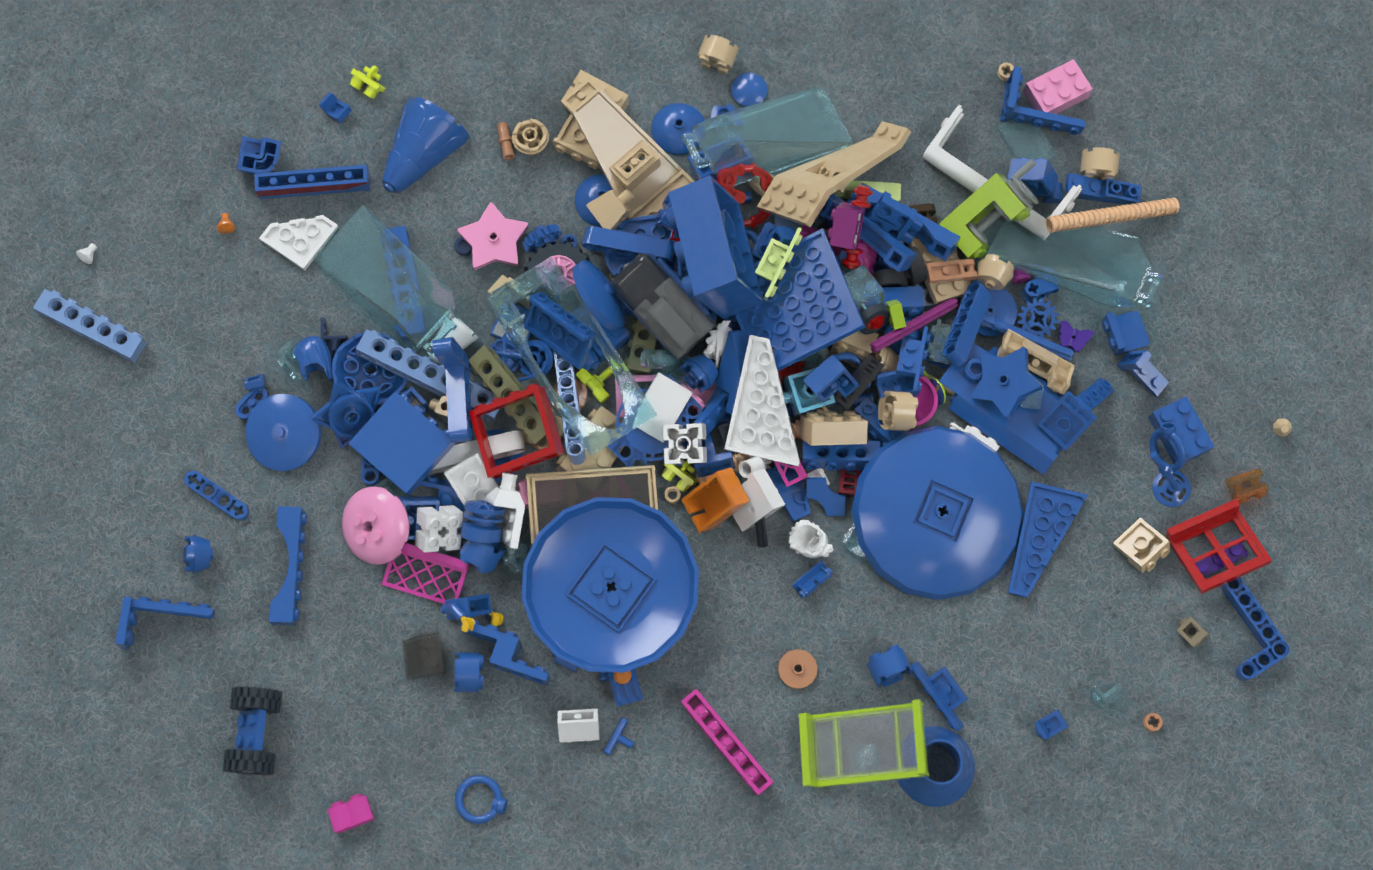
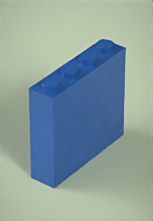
[348,392,455,496]

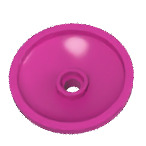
[914,376,938,427]

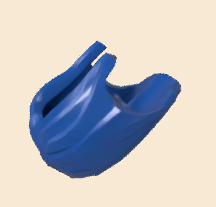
[293,336,333,382]

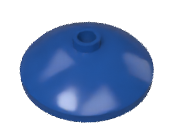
[651,103,707,155]
[575,174,612,227]

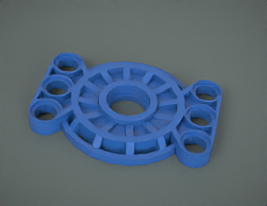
[603,375,702,467]

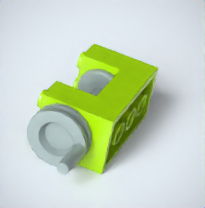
[939,159,1039,259]

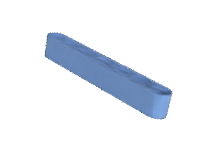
[553,350,586,465]

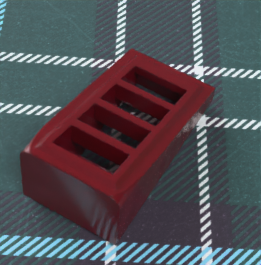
[838,469,861,498]

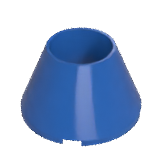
[895,726,975,807]

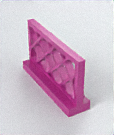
[381,543,471,604]

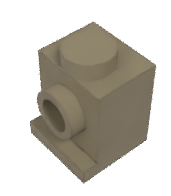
[1177,617,1209,648]

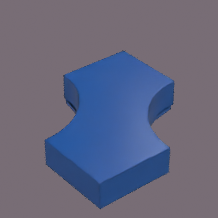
[806,477,845,516]

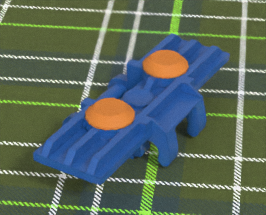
[599,666,643,707]

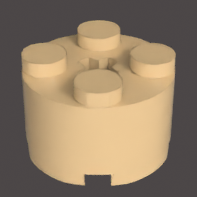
[697,35,739,74]
[1080,147,1120,180]
[878,391,918,431]

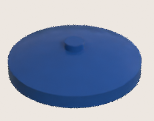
[573,260,625,331]
[245,394,321,471]

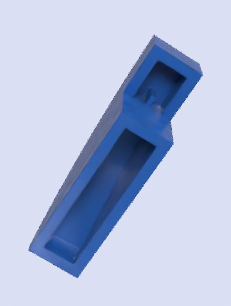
[715,330,748,415]

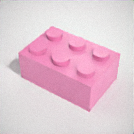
[1023,59,1093,114]

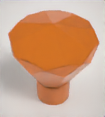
[217,213,235,234]

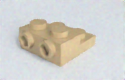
[1113,518,1170,573]

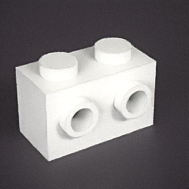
[558,709,599,742]

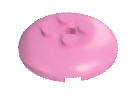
[342,486,409,565]

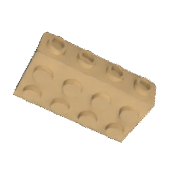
[553,114,602,170]
[908,236,971,305]
[556,406,624,491]

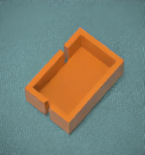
[681,467,750,533]

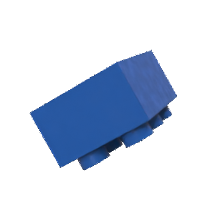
[665,175,765,319]

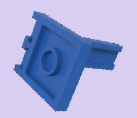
[1000,66,1086,135]
[1038,377,1115,451]
[116,597,215,650]

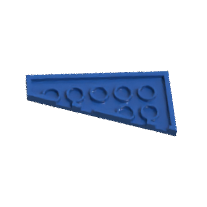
[1007,481,1088,598]

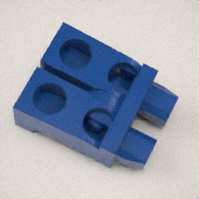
[867,191,924,244]

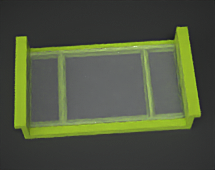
[799,699,930,788]

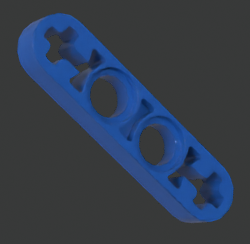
[184,471,249,521]

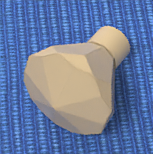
[1273,419,1292,436]

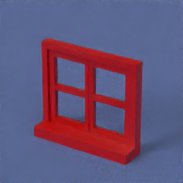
[1166,499,1272,594]

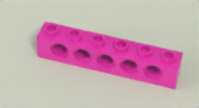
[681,689,773,797]

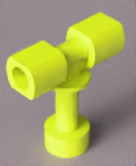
[576,357,625,404]

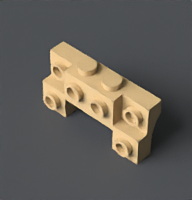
[997,329,1075,395]

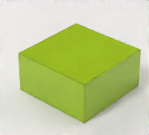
[885,299,906,330]

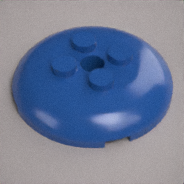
[332,332,409,406]

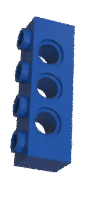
[802,440,880,471]

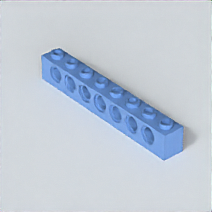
[355,329,500,423]

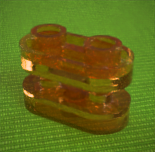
[1225,468,1270,504]

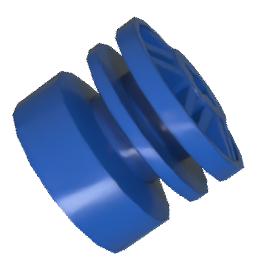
[461,500,506,543]

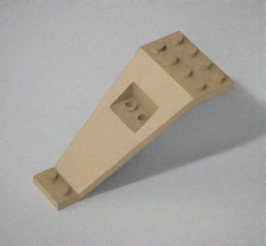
[561,77,695,219]
[757,121,911,227]

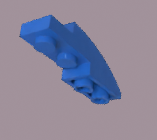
[1065,173,1141,204]

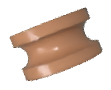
[1143,713,1163,732]

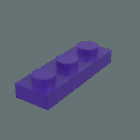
[1195,539,1248,577]

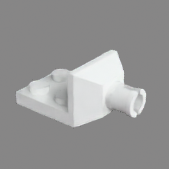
[486,473,525,549]

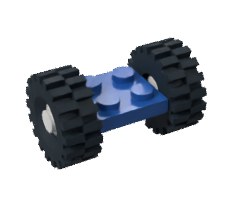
[222,686,283,775]

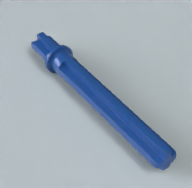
[981,314,1074,361]

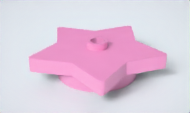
[458,203,529,270]

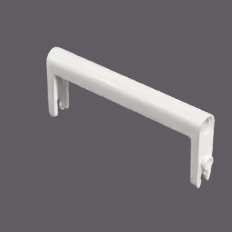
[923,105,1082,240]

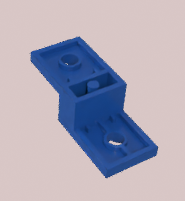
[460,620,551,686]

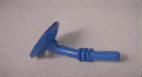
[1150,451,1191,507]

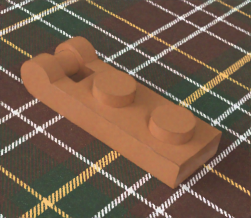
[925,259,978,284]

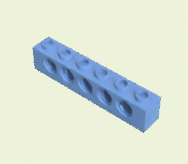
[33,289,146,363]

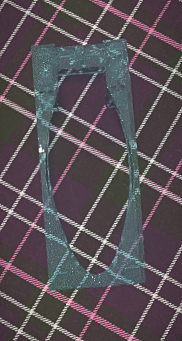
[486,256,657,456]

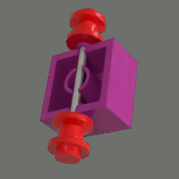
[828,185,873,269]

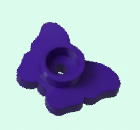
[1059,320,1094,352]

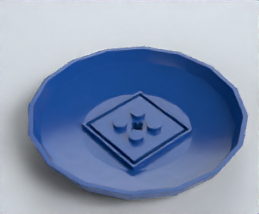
[852,426,1023,600]
[522,497,699,672]

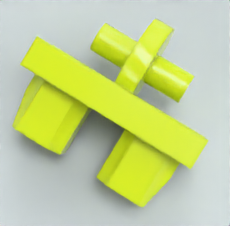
[350,66,386,99]
[662,460,698,492]

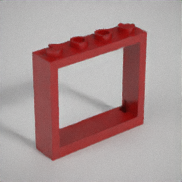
[469,384,564,479]

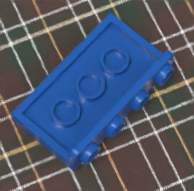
[524,292,596,369]

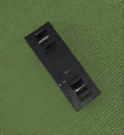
[834,353,885,410]

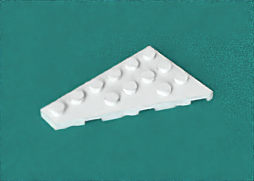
[725,335,800,466]

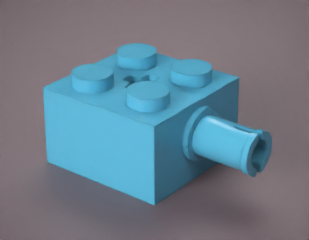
[783,367,835,416]

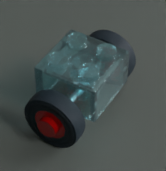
[840,263,890,335]

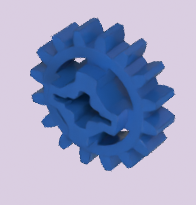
[522,223,562,253]
[1017,298,1059,338]

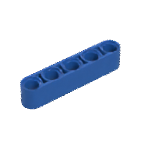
[582,226,675,264]
[942,280,991,367]

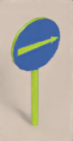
[923,370,946,405]

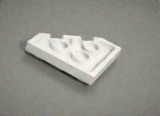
[259,215,339,271]

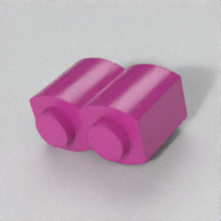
[327,794,375,834]

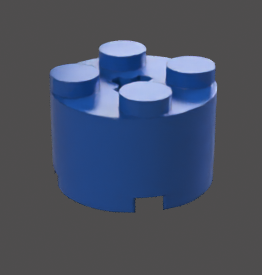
[459,540,505,574]
[867,645,913,688]
[455,652,483,692]

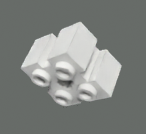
[663,423,707,464]
[415,505,463,552]

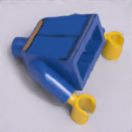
[441,593,503,632]

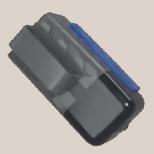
[612,253,718,360]

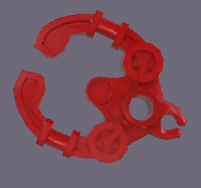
[717,163,773,229]

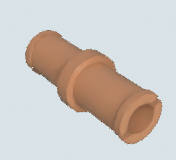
[497,122,515,160]

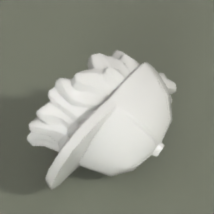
[703,320,732,369]
[789,520,834,558]

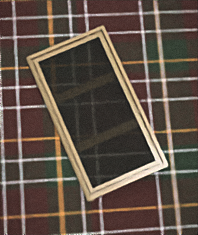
[525,465,658,544]

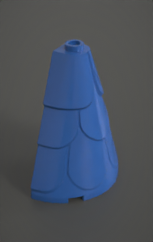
[382,96,470,194]

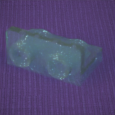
[927,319,952,364]

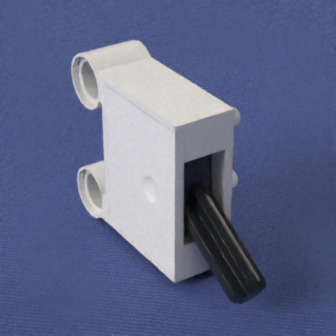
[733,457,785,548]

